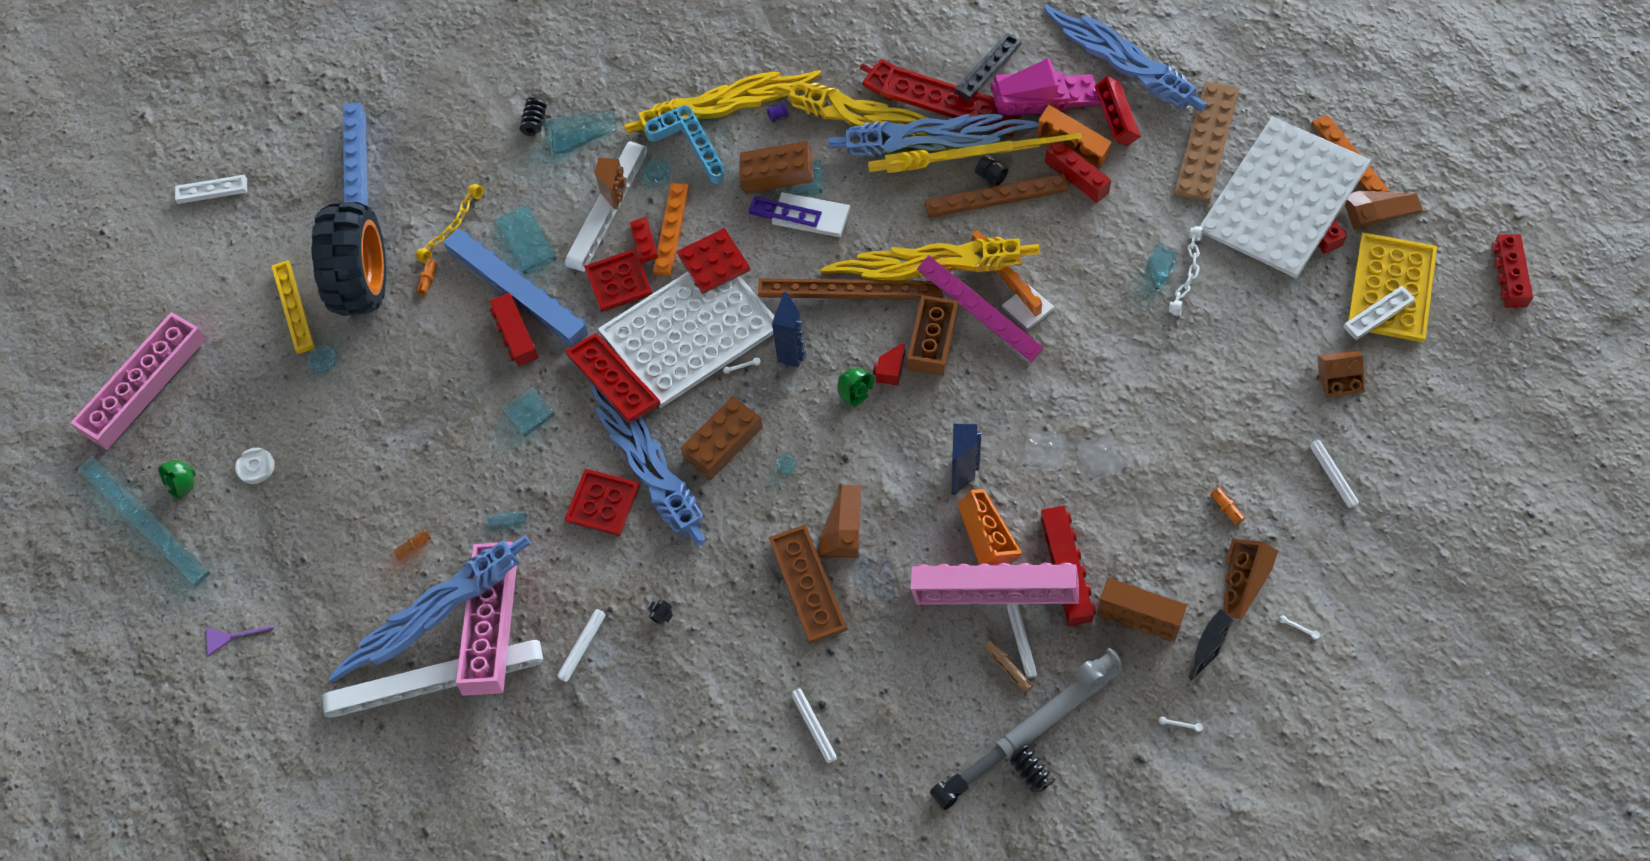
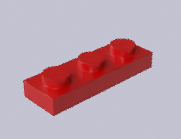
[629,216,659,264]

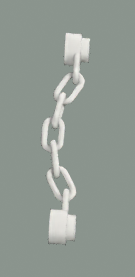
[1169,226,1203,316]

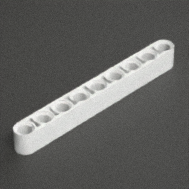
[565,141,647,272]

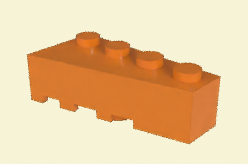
[1037,105,1112,168]
[957,489,1022,565]

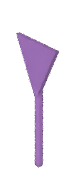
[206,625,274,656]

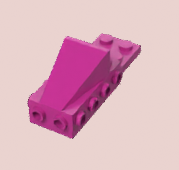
[991,58,1100,116]

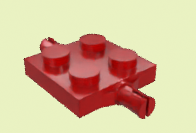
[860,59,896,101]

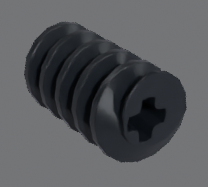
[519,97,547,136]
[1010,745,1056,793]

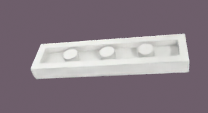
[175,175,247,204]
[1343,286,1415,340]

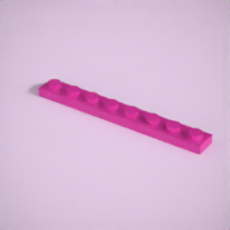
[917,255,1044,363]

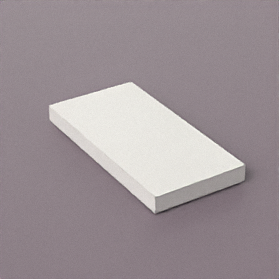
[772,192,850,238]

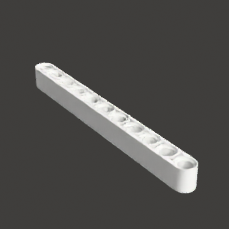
[322,640,543,718]

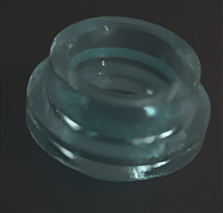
[777,455,796,473]

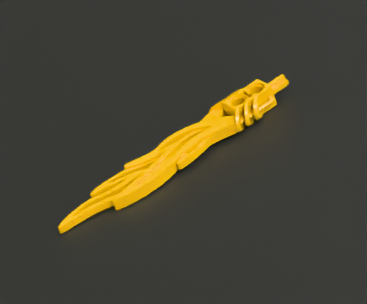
[624,70,821,136]
[775,81,952,150]
[868,133,1082,174]
[820,237,1040,280]

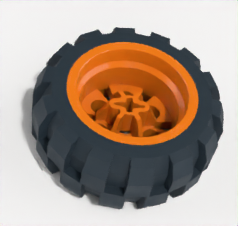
[311,202,387,316]

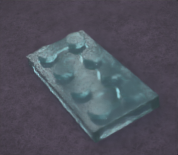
[495,205,557,275]

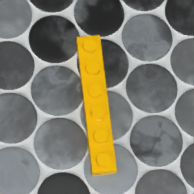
[271,260,315,355]

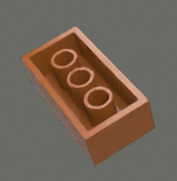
[739,141,814,193]
[907,295,958,376]
[681,396,763,480]
[1097,577,1187,641]

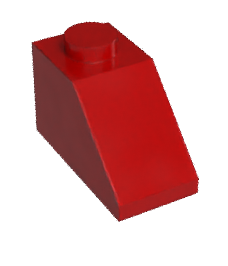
[873,344,905,386]

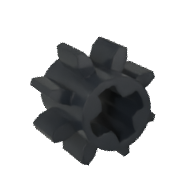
[648,599,673,625]

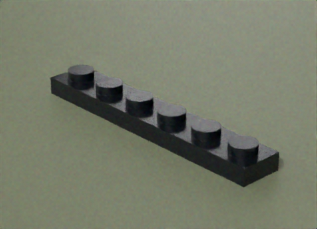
[954,33,1022,101]

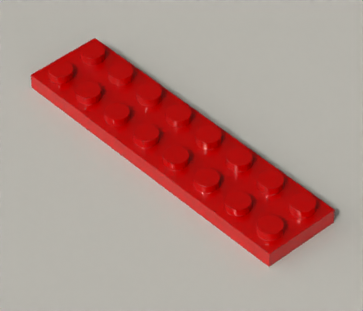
[880,66,1021,137]

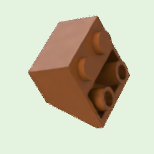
[595,157,626,209]
[1318,350,1365,398]

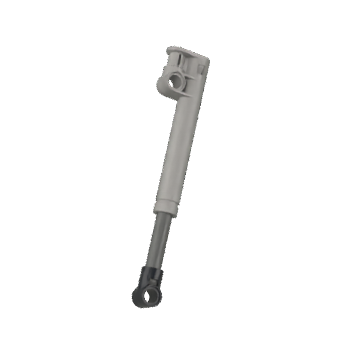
[930,648,1122,810]

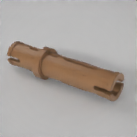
[983,639,1034,694]

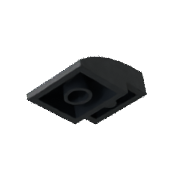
[1189,609,1233,681]

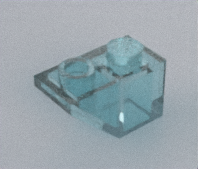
[1147,244,1178,290]

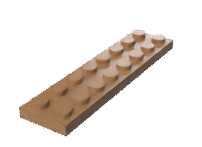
[1174,81,1240,203]

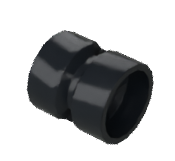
[975,154,1009,186]

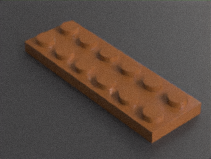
[769,524,847,644]

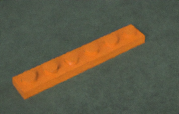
[1311,114,1390,192]
[653,183,689,277]
[972,230,1042,317]

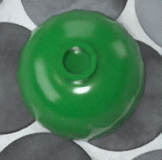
[837,368,874,407]
[158,460,196,499]

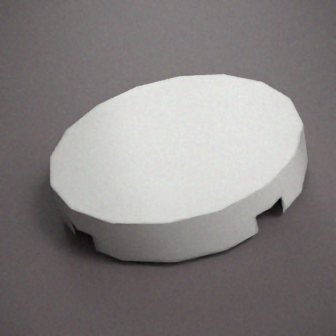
[235,448,275,484]

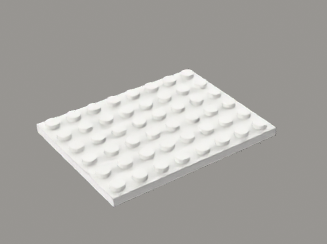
[1199,116,1371,279]
[598,272,774,408]

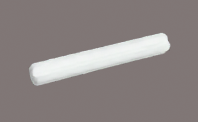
[1310,440,1359,508]
[1007,604,1037,679]
[557,609,605,682]
[791,689,837,763]

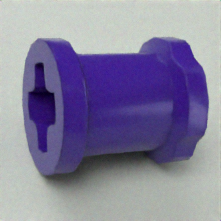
[767,102,789,123]

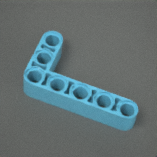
[645,105,724,184]

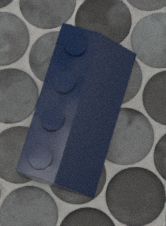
[772,292,806,367]
[951,424,981,495]

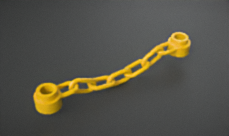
[415,184,484,264]

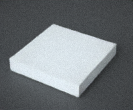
[1001,284,1054,332]

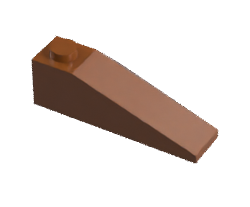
[1345,191,1423,230]
[819,485,861,558]
[1224,539,1278,620]

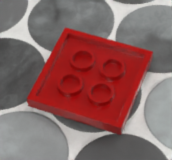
[677,228,751,294]
[584,249,653,312]
[564,469,640,536]

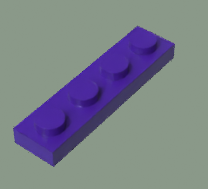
[749,196,822,227]

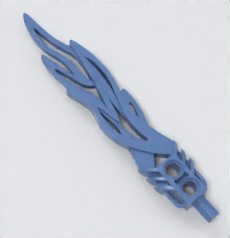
[1044,5,1207,112]
[829,114,1039,157]
[589,380,706,546]
[329,535,531,682]

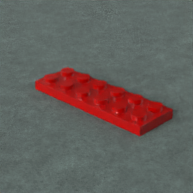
[566,333,661,424]

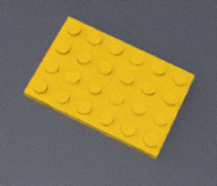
[1348,232,1437,343]

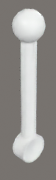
[723,357,761,374]
[1279,615,1320,640]
[1159,717,1203,732]

